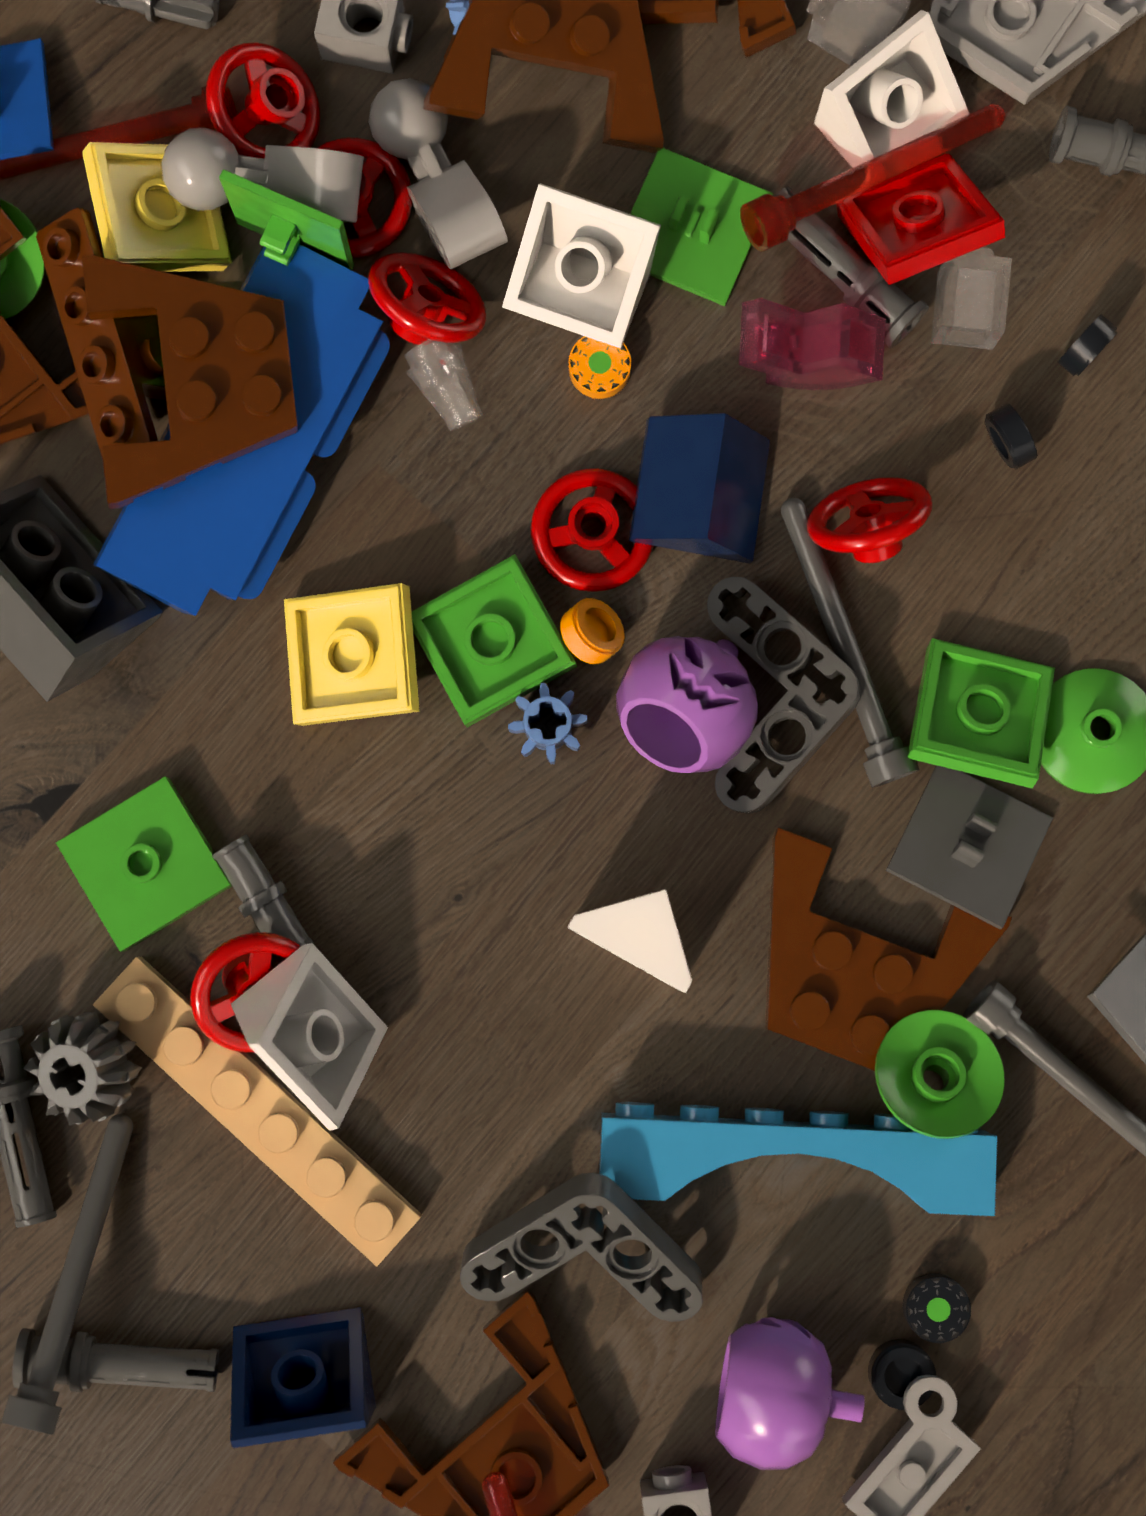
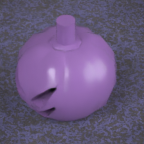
[616,636,758,773]
[715,1317,865,1470]

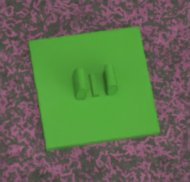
[631,148,773,306]
[219,169,354,270]

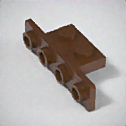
[36,208,166,459]

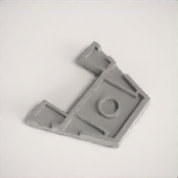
[929,0,1146,105]

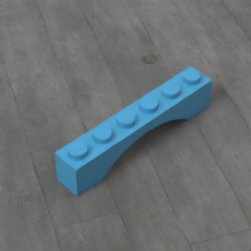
[599,1102,997,1216]

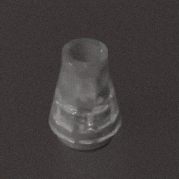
[404,339,483,432]

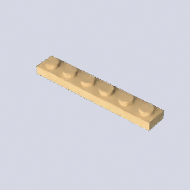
[93,957,422,1267]

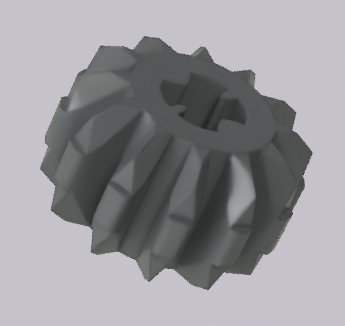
[23,1012,142,1126]

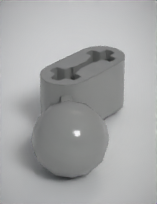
[368,78,508,269]
[161,128,364,223]

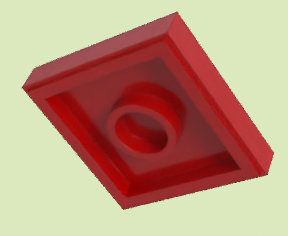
[836,153,1005,285]

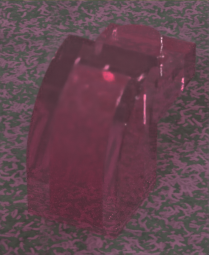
[739,297,886,390]

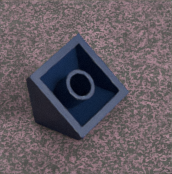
[629,413,770,564]
[230,1307,376,1448]

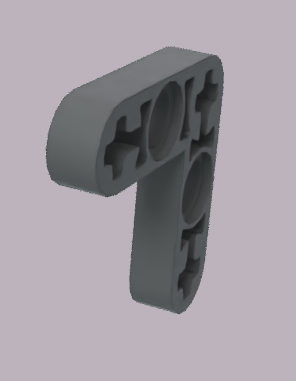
[707,576,861,814]
[460,1173,703,1322]

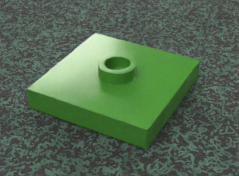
[412,554,578,728]
[908,638,1055,788]
[56,776,232,952]

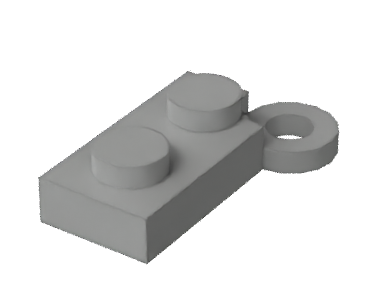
[842,1374,981,1516]

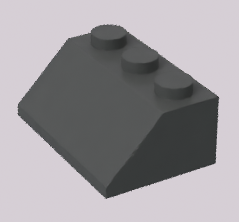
[0,475,163,702]

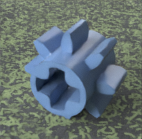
[508,683,587,765]

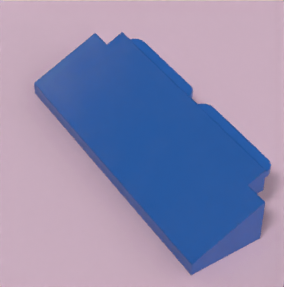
[93,244,390,616]

